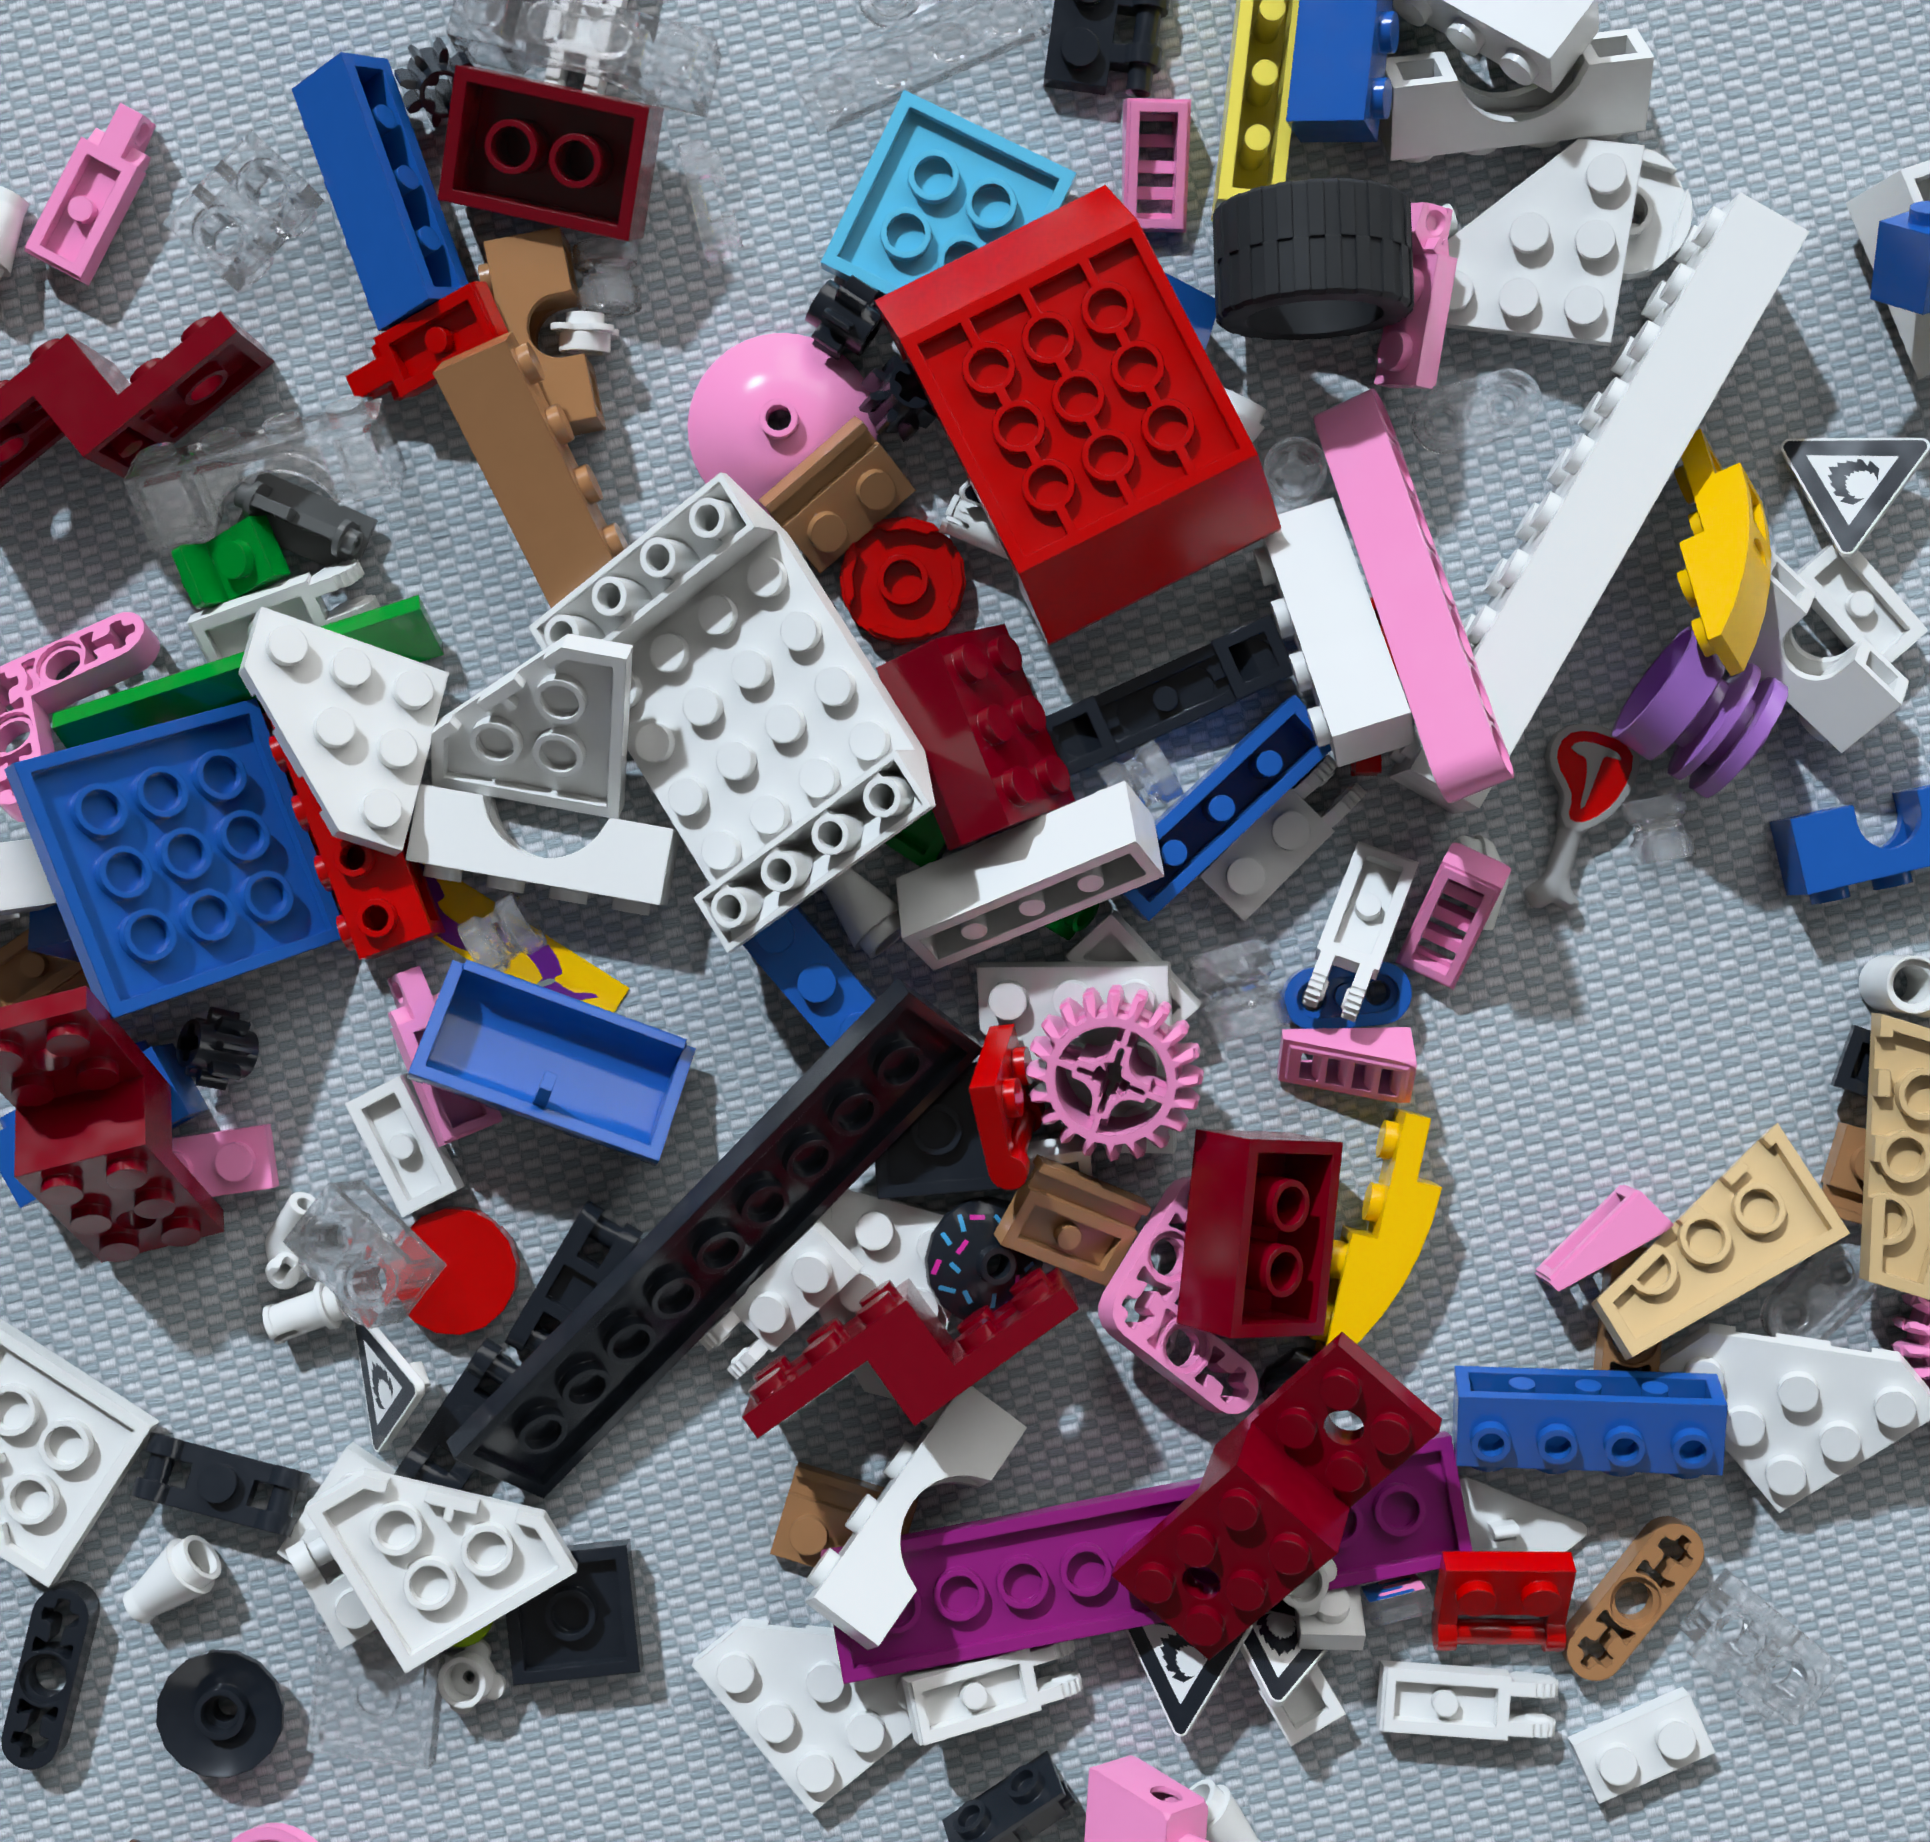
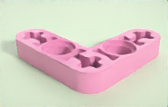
[0,612,160,822]
[1098,1176,1258,1414]

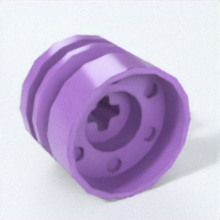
[1612,625,1788,798]

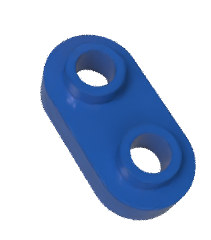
[1281,961,1412,1029]

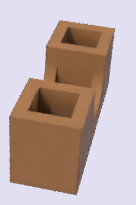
[478,227,606,436]

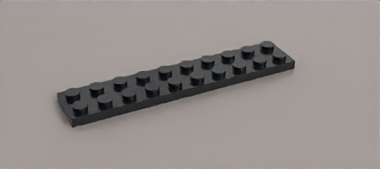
[446,978,982,1499]

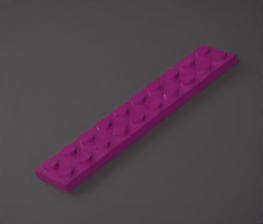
[821,1431,1473,1684]

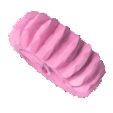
[1026,984,1204,1162]

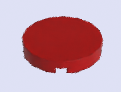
[840,516,966,645]
[390,1206,520,1335]

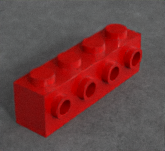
[269,720,445,960]

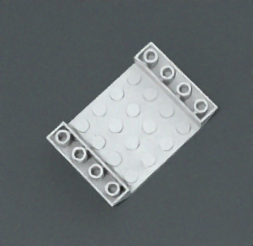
[529,472,936,953]

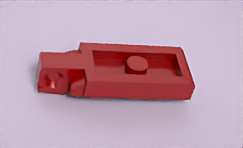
[345,281,508,401]

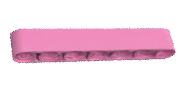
[1313,388,1514,804]

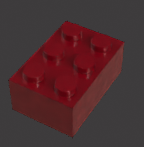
[438,65,664,242]
[876,624,1076,851]
[1177,1129,1343,1339]

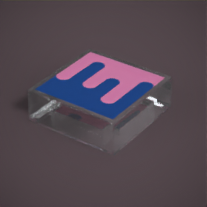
[1359,1573,1435,1627]

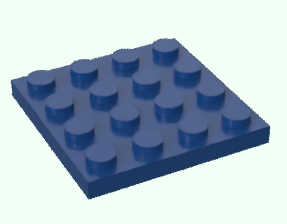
[4,698,342,1019]

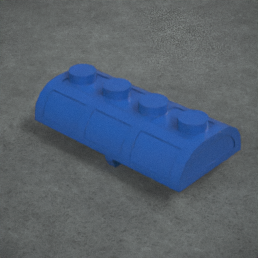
[407,959,696,1166]

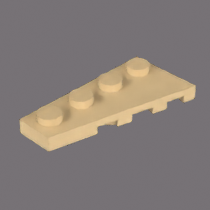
[1859,1013,1930,1300]
[1591,1123,1850,1361]

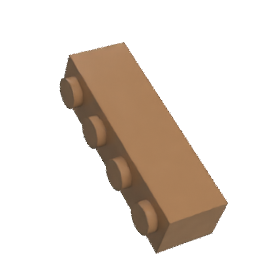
[433,331,628,608]

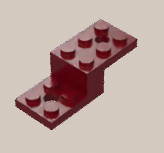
[0,311,275,489]
[0,986,224,1263]
[742,1267,1079,1439]
[1111,1332,1442,1660]

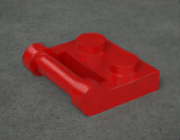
[969,1024,1045,1190]
[1431,1551,1576,1652]

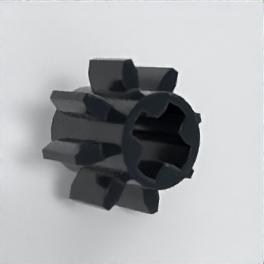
[394,37,473,127]
[805,275,883,361]
[859,355,937,442]
[176,1007,259,1091]

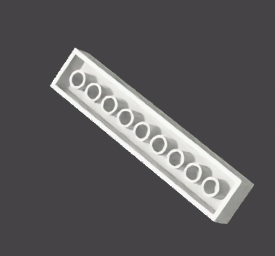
[1388,192,1810,814]

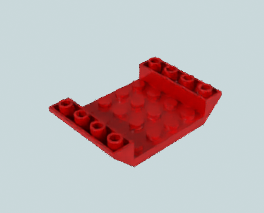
[874,185,1282,646]

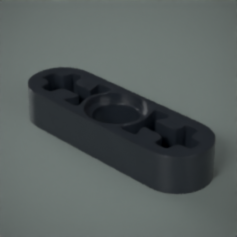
[1,1580,100,1770]

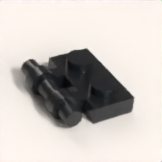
[1043,0,1170,98]

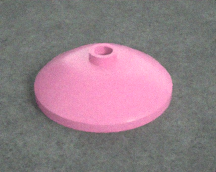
[688,333,878,519]

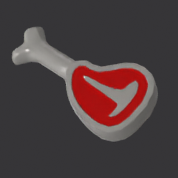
[1524,723,1640,911]

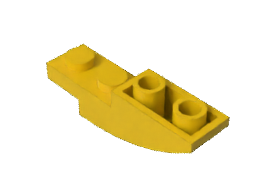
[1674,428,1771,676]
[1309,1108,1442,1353]

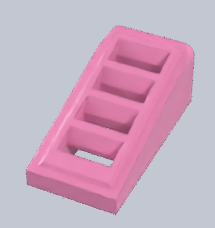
[1122,98,1191,233]
[1396,842,1511,990]
[1277,1027,1417,1103]
[1535,1185,1674,1292]

